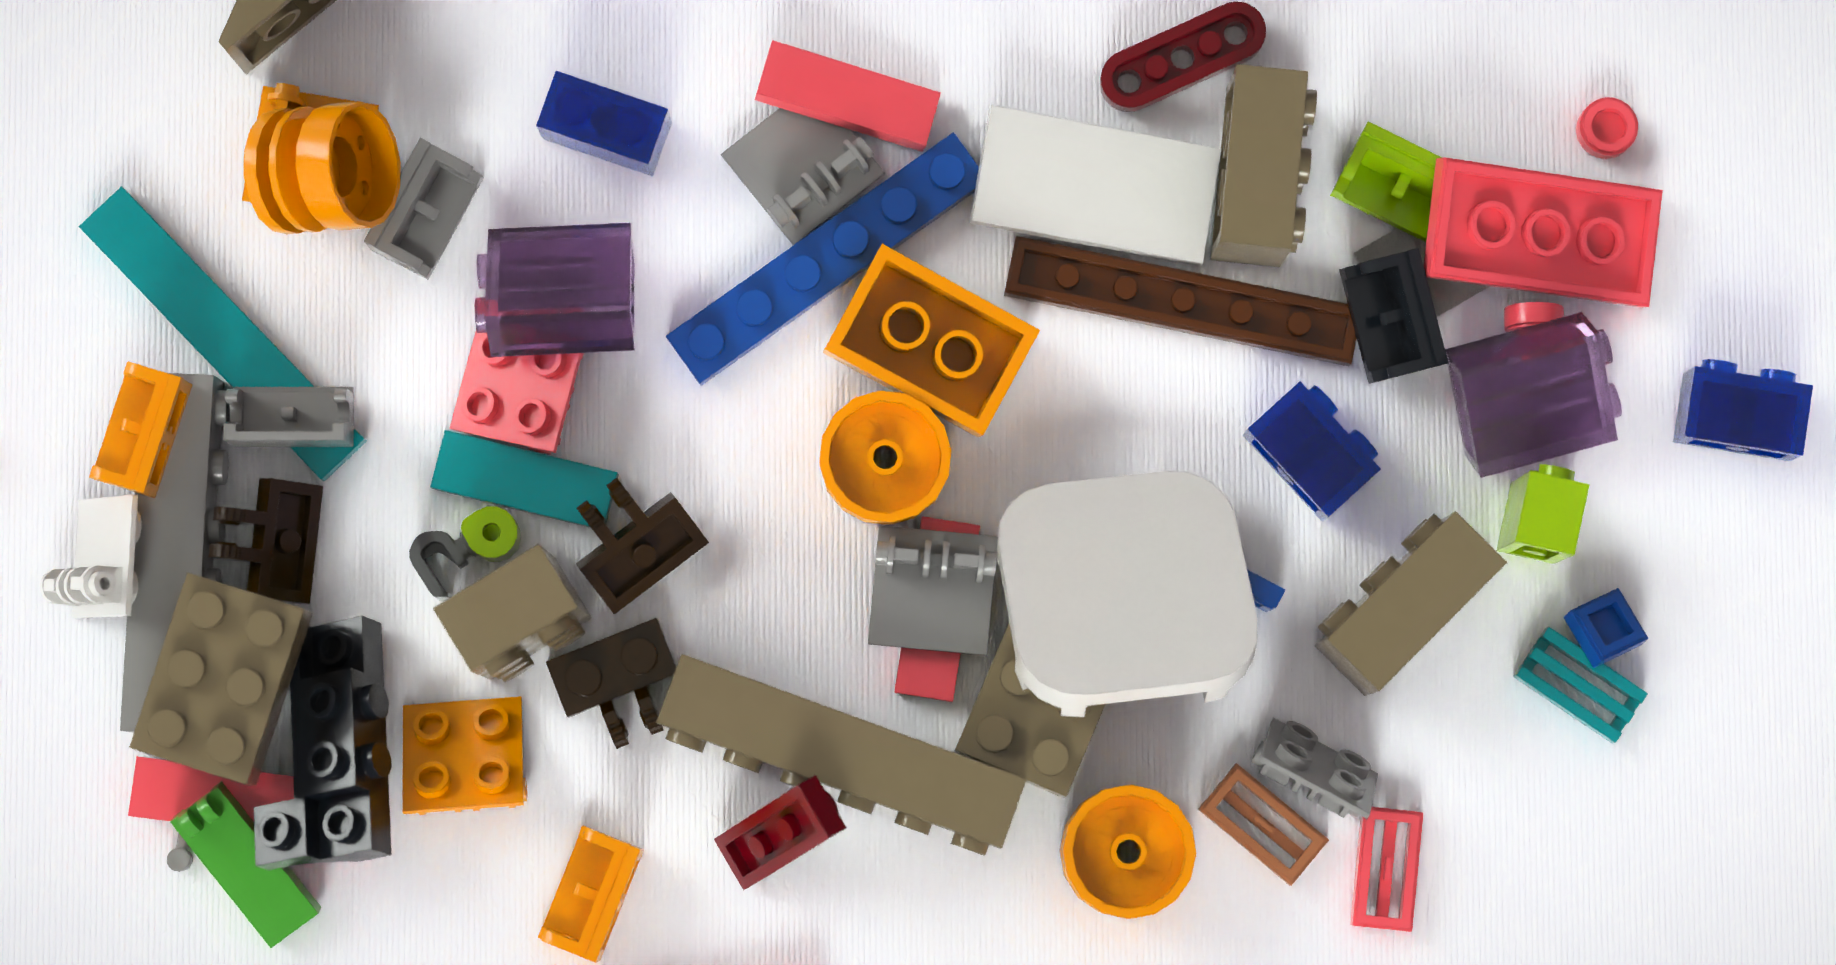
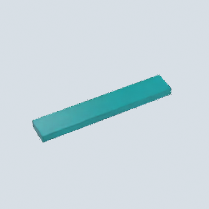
[78,186,367,482]

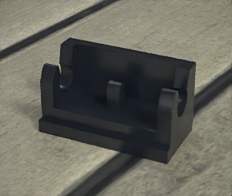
[1339,248,1449,384]

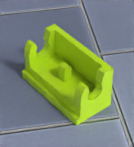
[1330,121,1442,242]

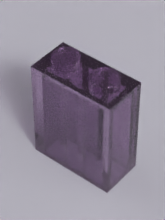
[474,222,635,357]
[1445,312,1622,478]

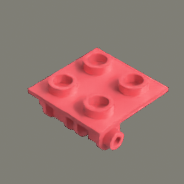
[449,315,586,455]

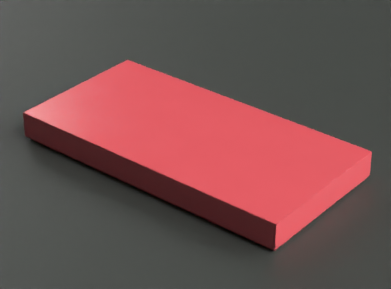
[1423,157,1663,308]

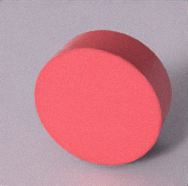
[1576,97,1638,159]
[1504,302,1564,337]

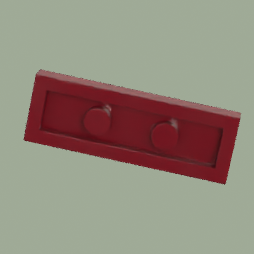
[714,775,847,891]

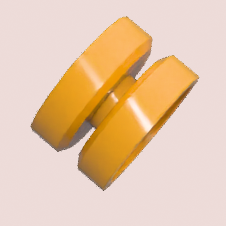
[819,390,952,525]
[1059,785,1197,919]

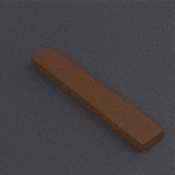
[1004,236,1357,367]

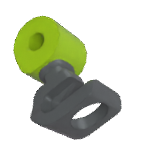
[409,506,521,601]

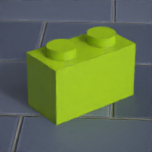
[1496,464,1590,564]

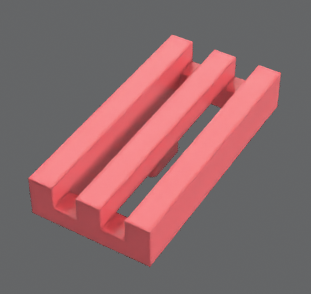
[1350,807,1424,932]

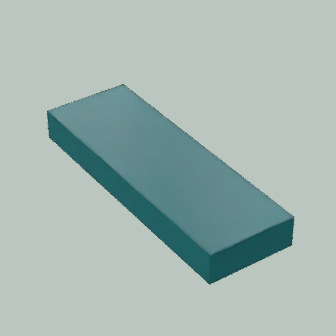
[430,430,619,528]

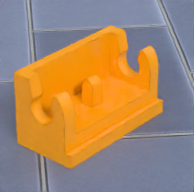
[89,361,193,498]
[538,825,644,963]

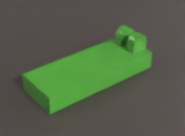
[170,781,322,948]

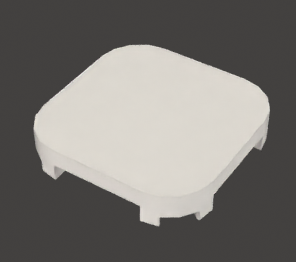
[996,471,1258,717]

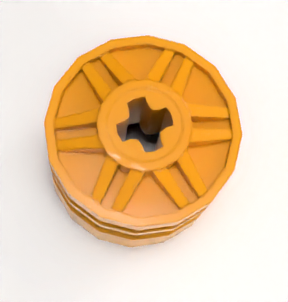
[243,101,401,235]

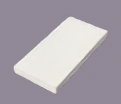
[970,105,1221,266]

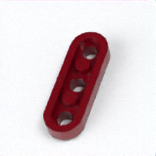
[1100,1,1266,112]

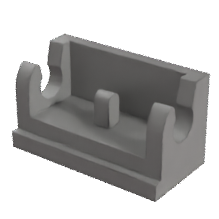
[364,137,484,280]
[223,387,354,447]

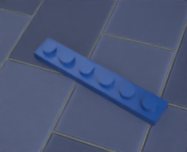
[666,132,979,386]

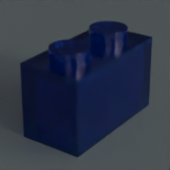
[536,70,672,177]
[1673,359,1813,462]
[1242,381,1381,522]

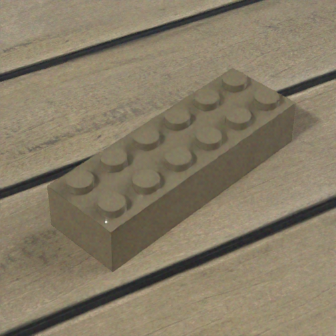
[656,654,1027,856]

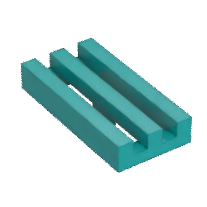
[1513,627,1648,744]

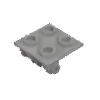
[720,108,886,245]
[868,525,998,656]
[1251,717,1378,819]

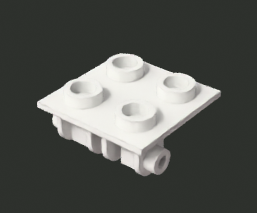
[40,494,142,619]

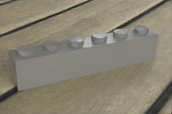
[120,373,230,733]

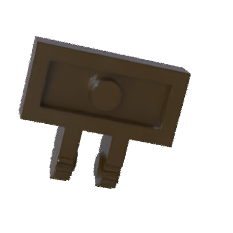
[209,478,323,604]
[576,478,709,615]
[546,618,677,749]

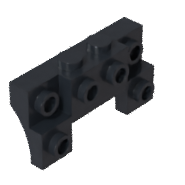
[254,615,392,870]

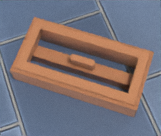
[1197,763,1329,886]

